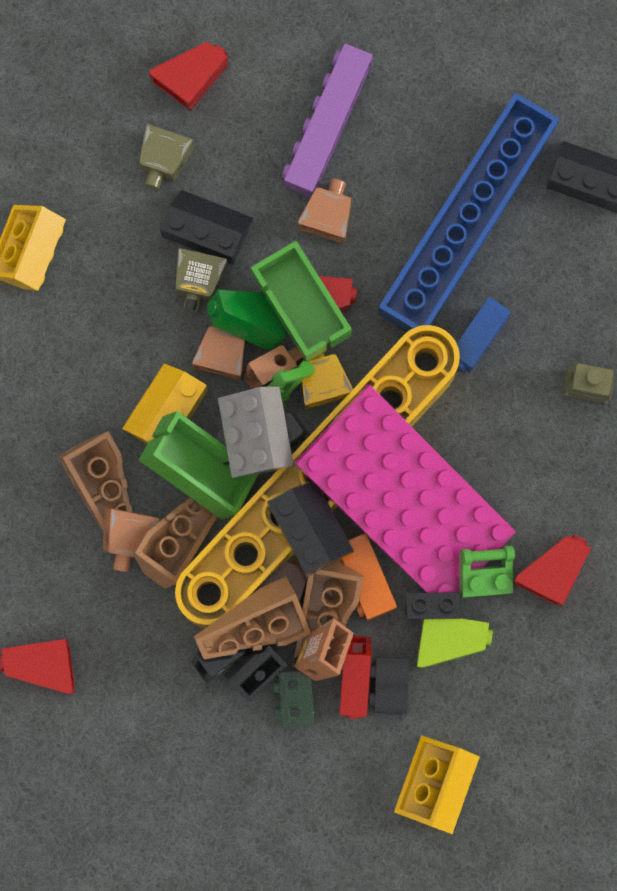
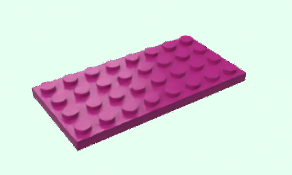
[294,385,516,593]

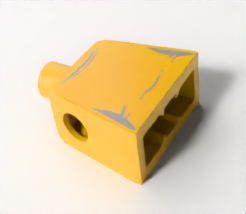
[302,353,353,410]

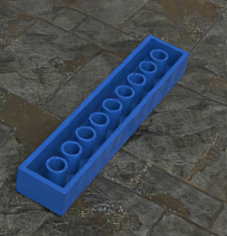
[378,93,559,336]

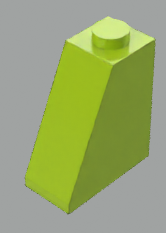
[416,619,493,669]

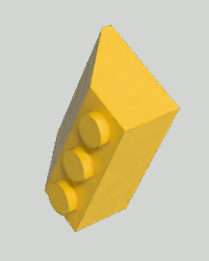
[0,205,66,291]
[122,363,208,444]
[394,735,480,834]

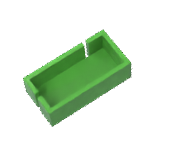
[251,241,352,362]
[139,411,258,520]

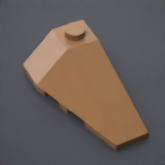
[57,431,132,533]
[133,497,217,589]
[292,561,363,667]
[194,576,311,659]

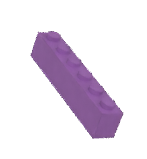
[282,44,373,198]

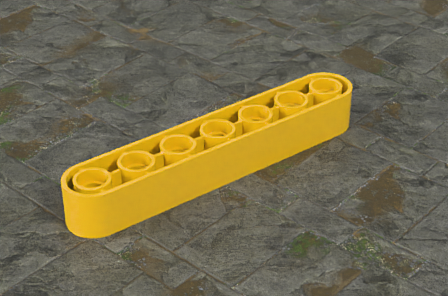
[175,325,460,628]

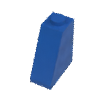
[457,297,511,372]

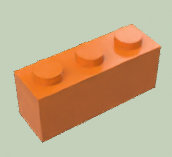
[338,534,397,621]

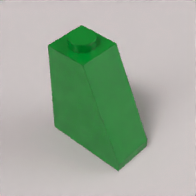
[207,290,286,351]

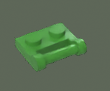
[265,361,314,404]
[459,545,515,598]

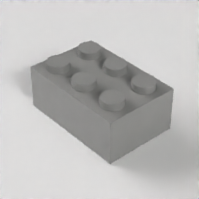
[218,386,294,478]

